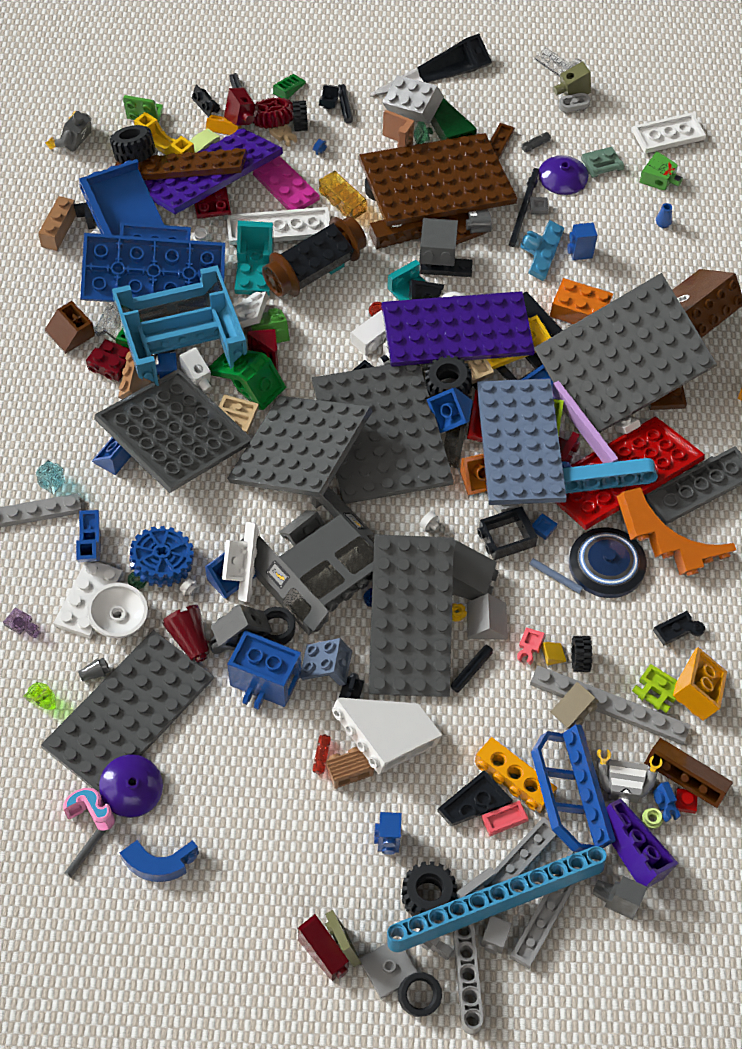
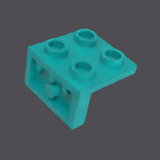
[387,260,426,300]

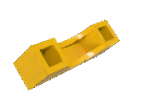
[134,112,194,155]

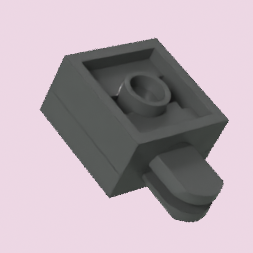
[208,604,272,654]

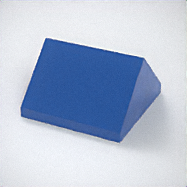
[426,387,473,433]
[92,437,131,475]
[205,552,256,599]

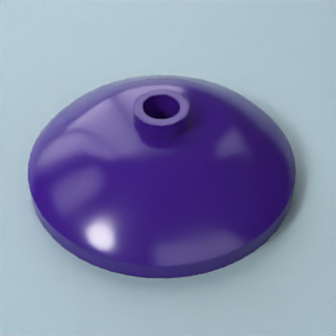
[538,155,588,195]
[99,755,163,818]

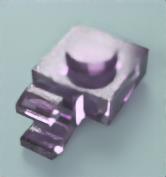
[3,607,41,639]

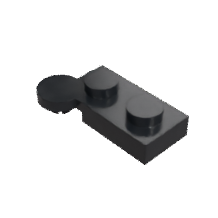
[653,611,705,646]

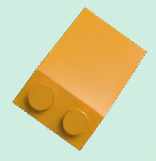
[673,647,727,721]

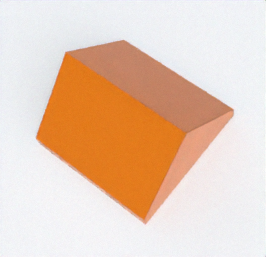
[460,454,487,495]

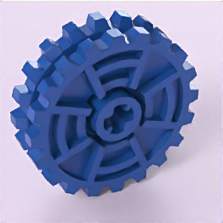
[129,526,194,588]

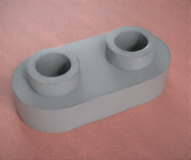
[559,93,591,112]

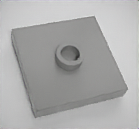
[359,937,418,999]

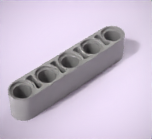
[453,924,483,1035]

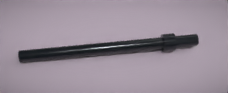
[509,168,539,247]

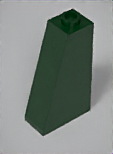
[430,98,477,140]

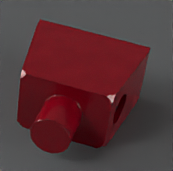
[224,87,255,126]

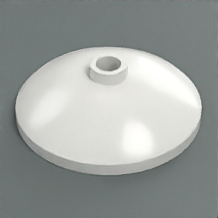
[87,583,148,638]

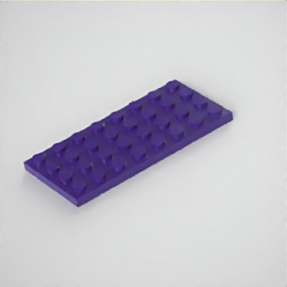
[144,128,283,215]
[381,291,535,367]

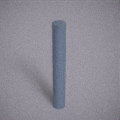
[529,558,583,594]

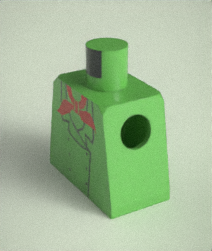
[639,151,683,190]

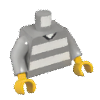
[597,749,662,808]

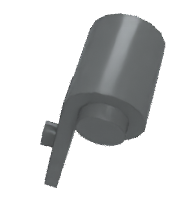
[466,209,492,233]

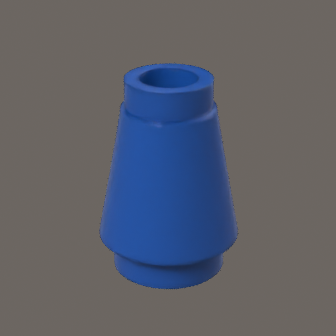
[655,203,672,228]

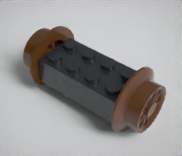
[262,217,367,297]

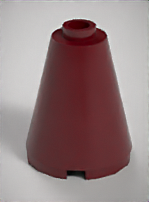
[162,605,210,663]

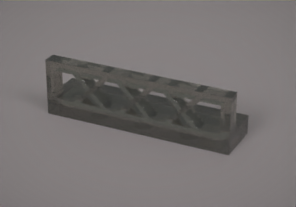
[444,395,472,469]

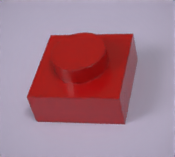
[675,788,698,814]

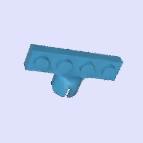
[520,220,564,281]

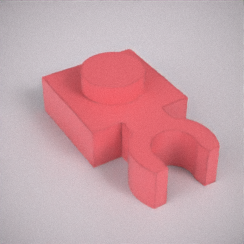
[517,627,546,665]

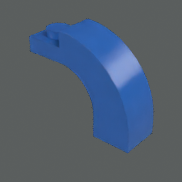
[76,510,101,563]
[119,840,199,882]

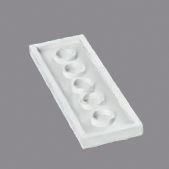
[226,207,330,245]

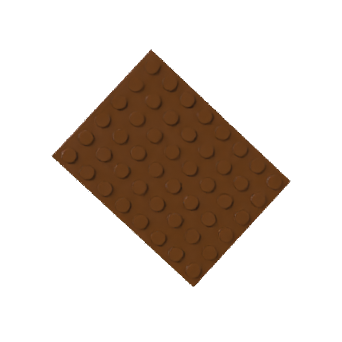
[359,133,518,227]

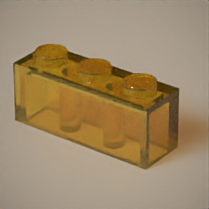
[319,170,367,219]

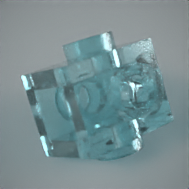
[36,460,66,494]

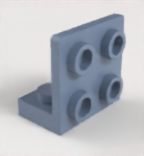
[300,638,352,686]

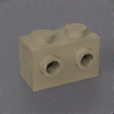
[550,682,599,729]

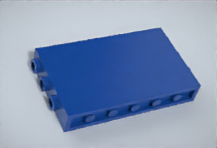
[79,159,164,235]

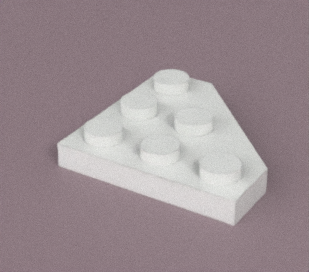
[234,291,269,328]

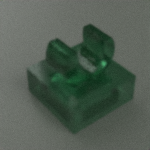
[414,121,433,144]

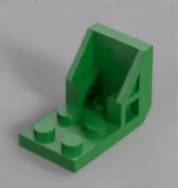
[208,350,287,410]

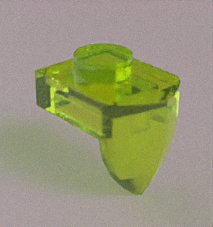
[23,682,56,710]

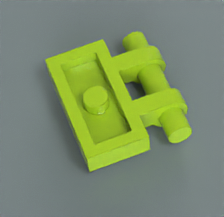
[632,664,677,714]

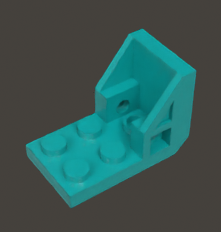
[234,221,274,296]

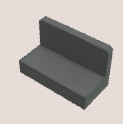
[279,510,325,547]

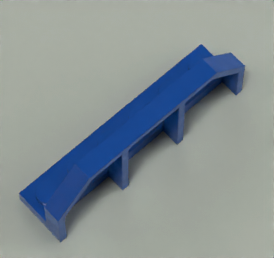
[531,724,616,852]

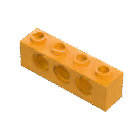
[475,737,558,813]

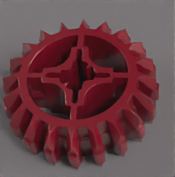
[253,97,294,129]

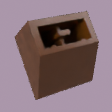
[45,301,95,354]

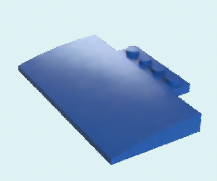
[80,222,225,308]

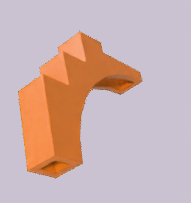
[617,487,736,576]

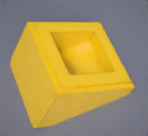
[542,642,566,666]

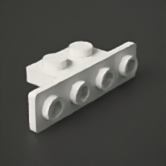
[222,522,259,602]

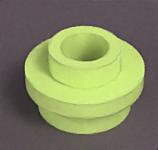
[642,808,663,829]

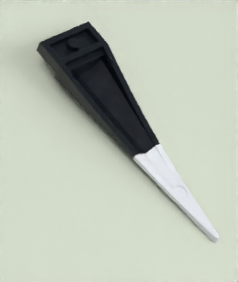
[370,33,492,96]

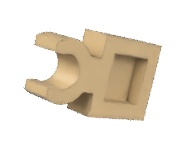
[269,124,297,147]

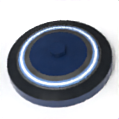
[569,527,647,598]

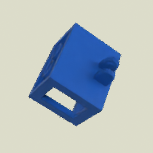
[227,630,302,709]

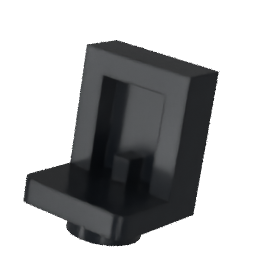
[319,84,339,109]
[74,202,95,230]

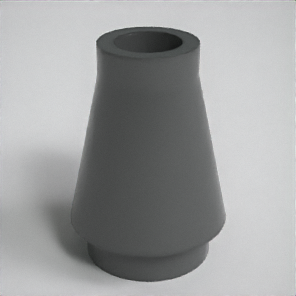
[78,657,110,682]

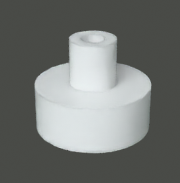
[420,511,440,531]

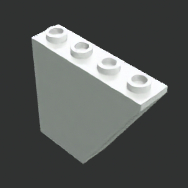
[332,698,442,774]

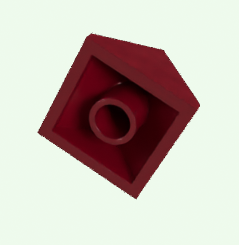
[247,329,278,371]

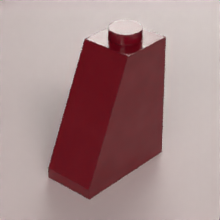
[297,914,349,981]

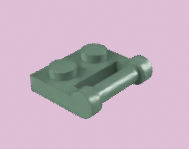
[581,147,624,178]

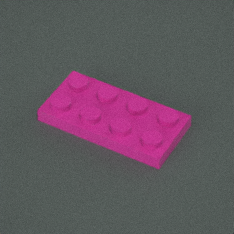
[253,156,320,210]

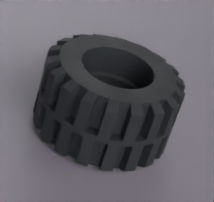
[110,125,156,164]
[425,355,472,398]
[401,861,457,921]

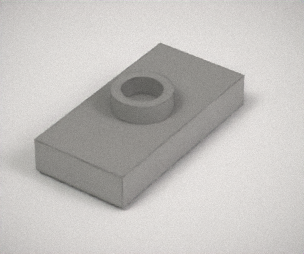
[456,867,496,900]

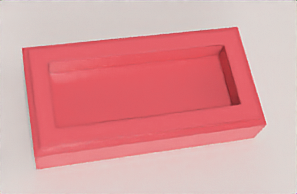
[481,800,529,836]

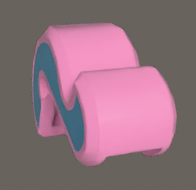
[63,788,115,831]

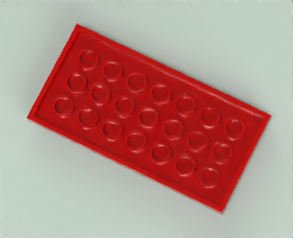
[555,416,705,530]

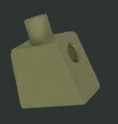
[553,62,591,96]

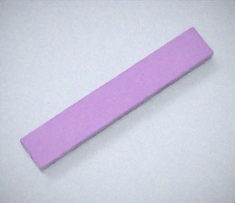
[552,381,618,463]

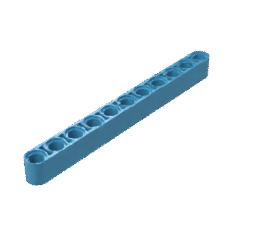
[387,846,607,953]

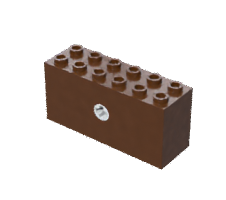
[672,269,742,338]

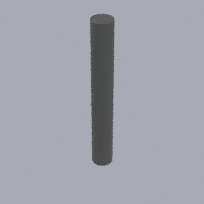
[64,828,107,878]

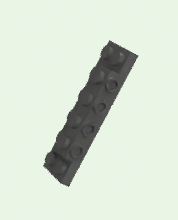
[644,446,742,525]

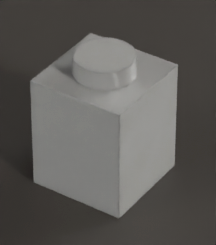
[481,916,512,954]

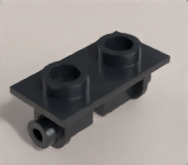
[191,84,220,117]
[339,673,365,699]

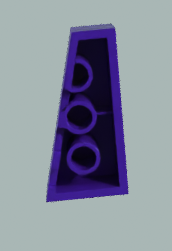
[606,798,679,888]

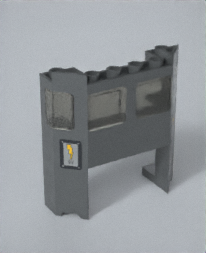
[240,486,374,635]

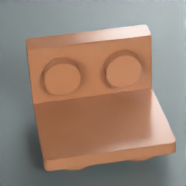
[383,110,414,147]

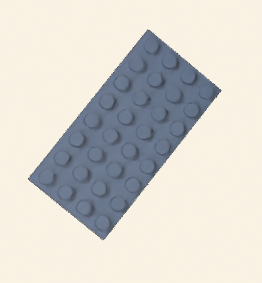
[477,379,566,505]

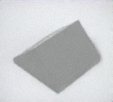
[467,593,508,640]

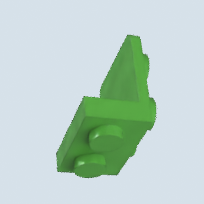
[123,95,164,123]
[250,308,290,343]

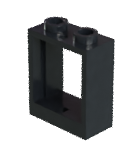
[477,506,538,560]

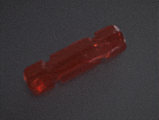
[312,734,331,775]

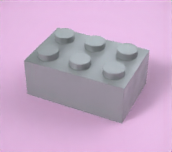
[382,75,444,124]

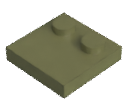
[325,910,361,967]

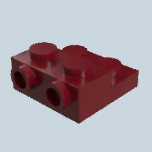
[86,339,130,382]

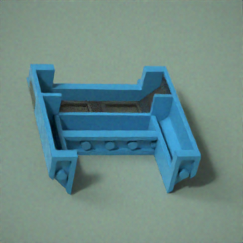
[112,265,247,386]

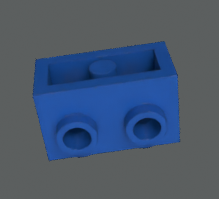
[567,222,598,260]
[374,812,402,855]

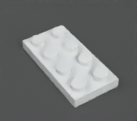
[632,112,706,154]
[53,562,123,639]

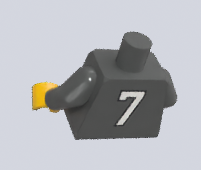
[45,111,92,152]

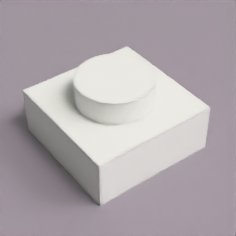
[614,416,641,434]

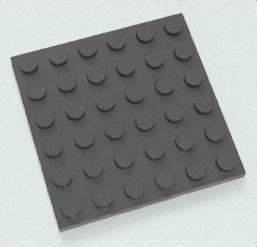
[94,369,252,493]
[227,396,373,497]

